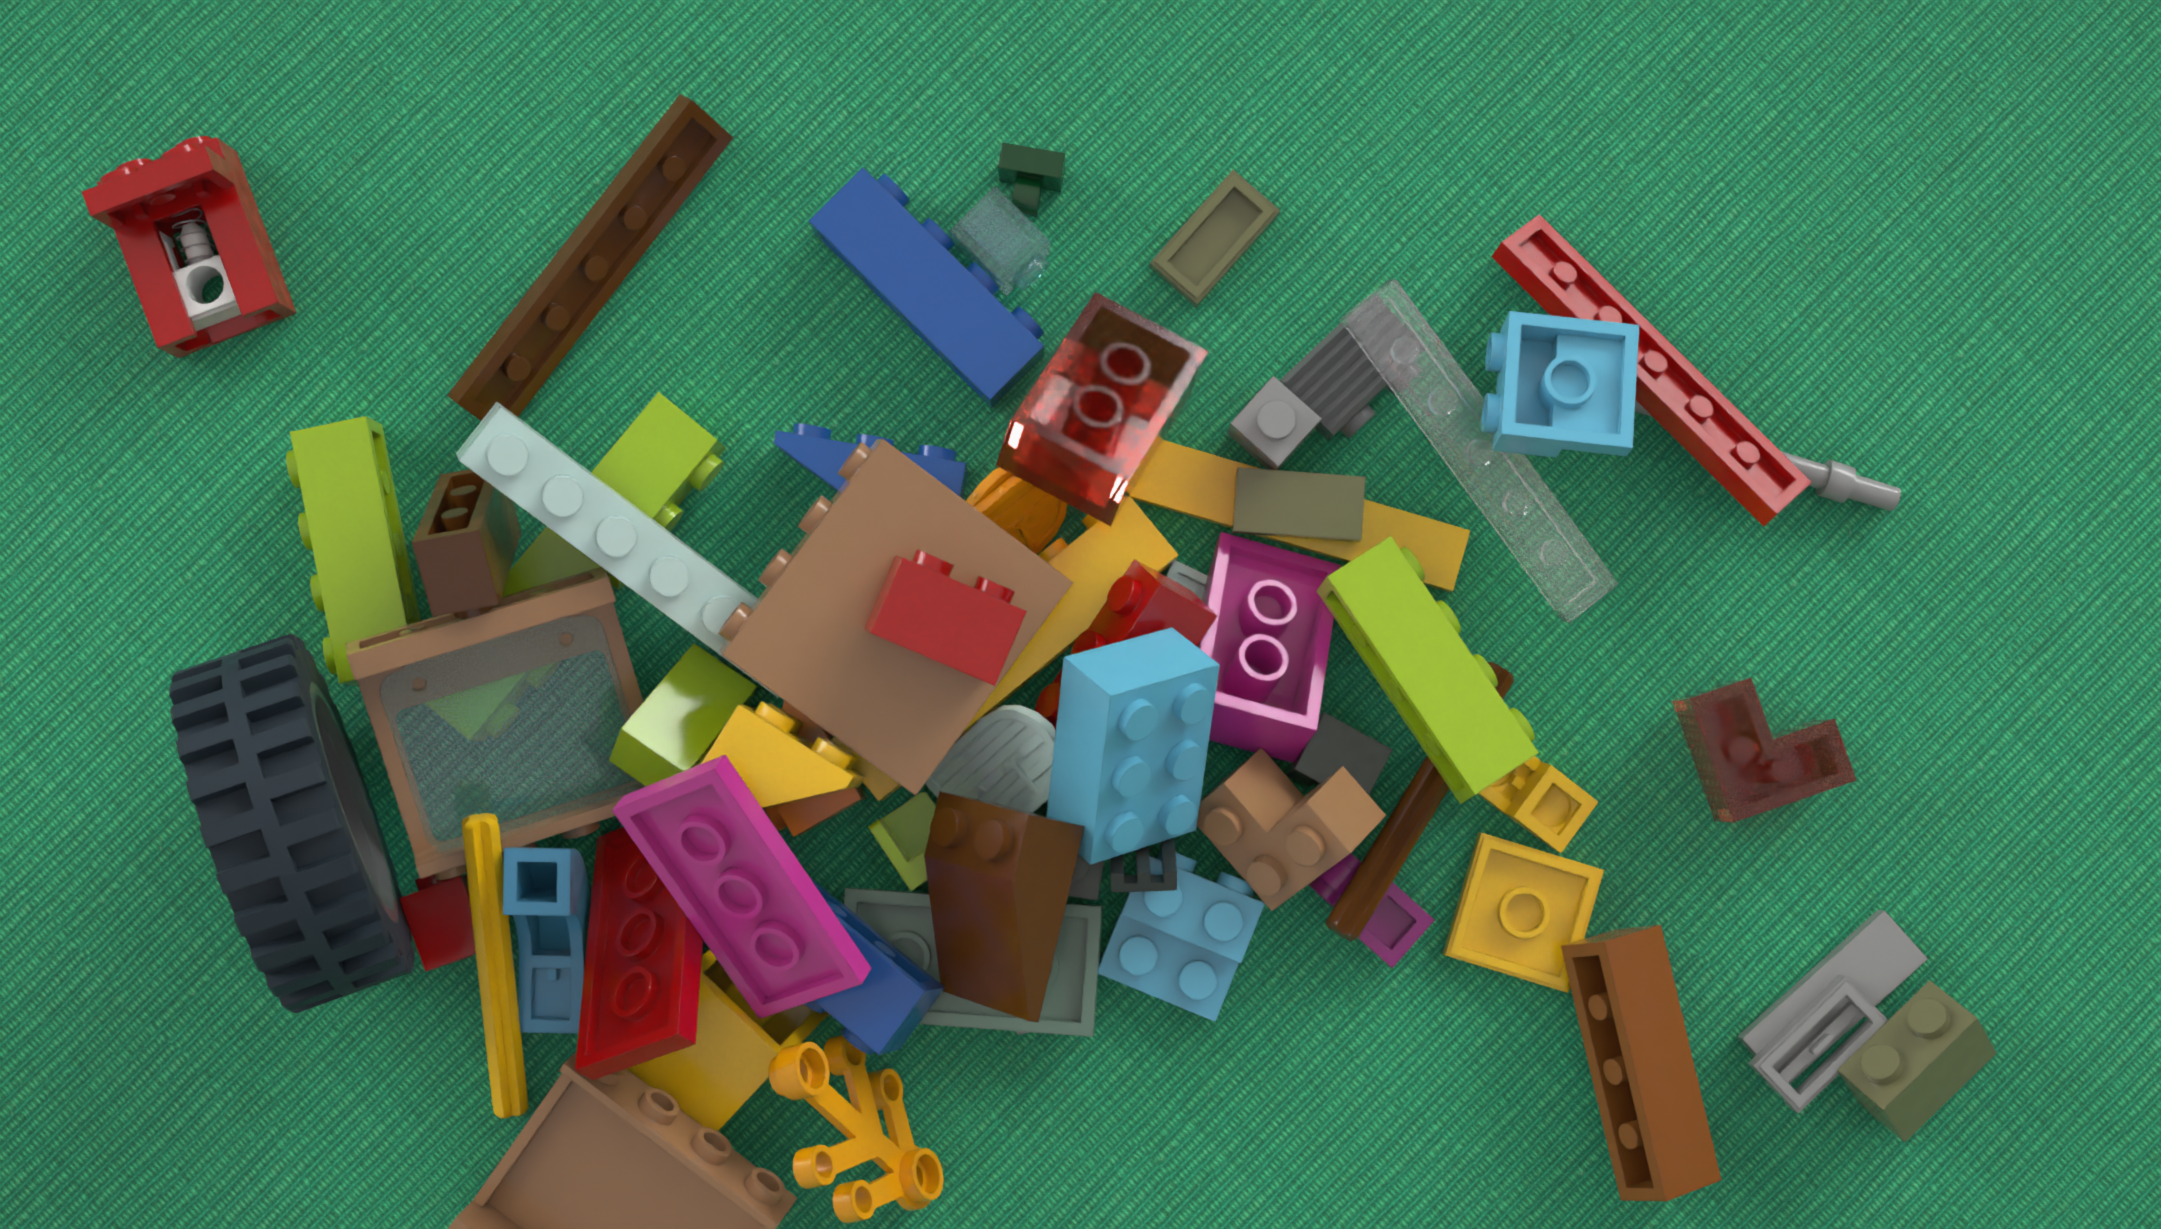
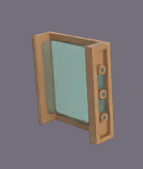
[346,567,646,880]

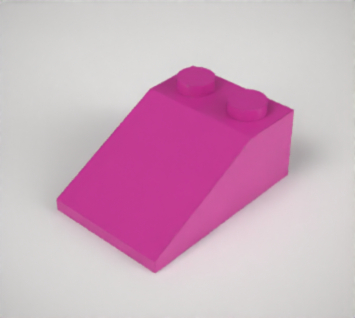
[1197,532,1342,763]

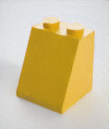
[627,949,829,1131]

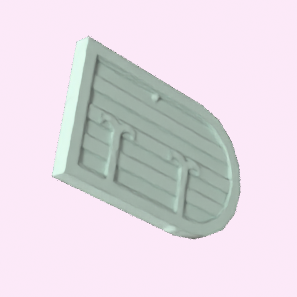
[925,705,1056,813]

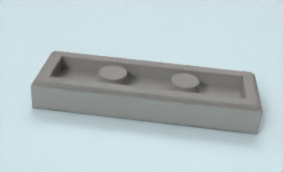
[1737,910,1927,1084]

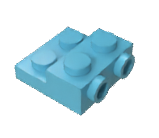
[1481,311,1639,458]
[1098,849,1265,1022]

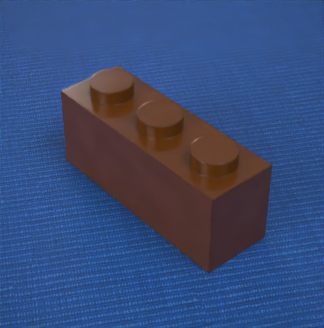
[412,469,521,619]

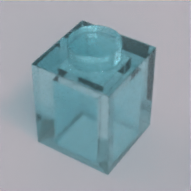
[950,186,1050,296]

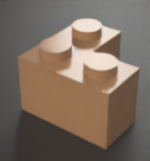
[1197,748,1386,911]

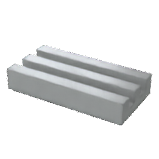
[1748,974,1888,1113]

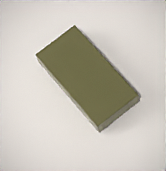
[1149,170,1280,308]
[1232,467,1366,542]

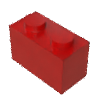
[864,549,1027,686]

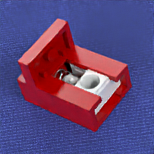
[82,136,297,358]

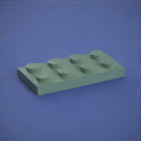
[844,887,1103,1037]

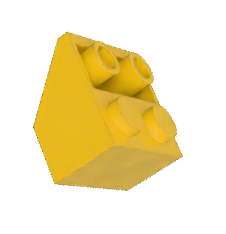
[701,701,866,809]

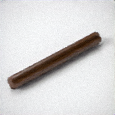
[1326,662,1514,941]

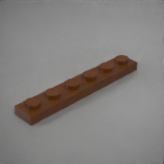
[447,94,733,421]

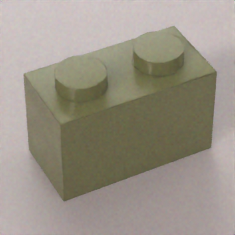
[1837,980,1996,1143]

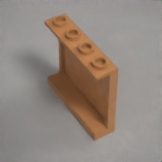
[718,439,1073,796]
[448,1051,797,1229]

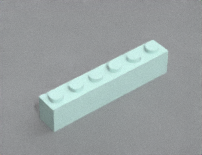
[456,402,779,698]

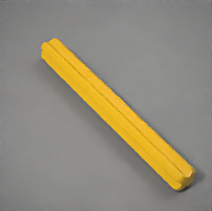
[461,813,529,1119]

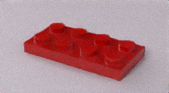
[575,827,703,1080]

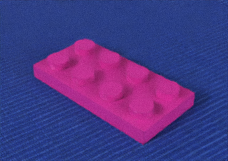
[612,755,871,1019]

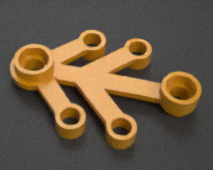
[768,1035,944,1223]

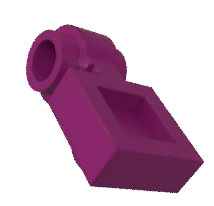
[1308,853,1435,968]

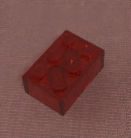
[996,292,1209,527]

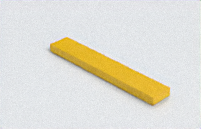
[1087,423,1471,593]

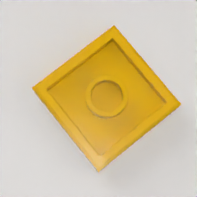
[1442,832,1604,993]

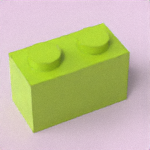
[609,643,757,786]

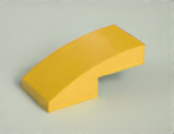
[1478,756,1598,853]

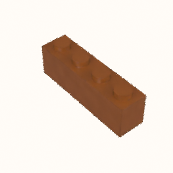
[1561,925,1721,1202]

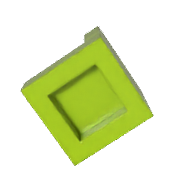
[868,792,936,891]

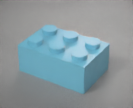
[1047,627,1220,865]

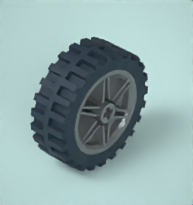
[169,634,415,1013]

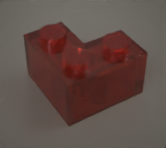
[1672,678,1857,823]

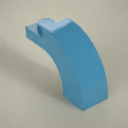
[503,847,591,1034]

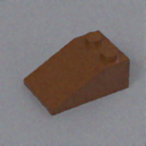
[924,791,1085,1023]

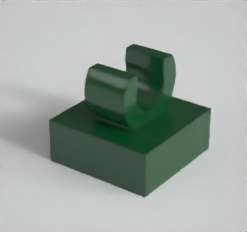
[998,142,1065,217]

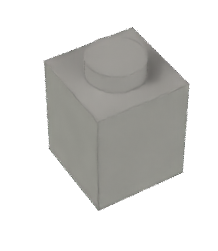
[1227,376,1322,470]

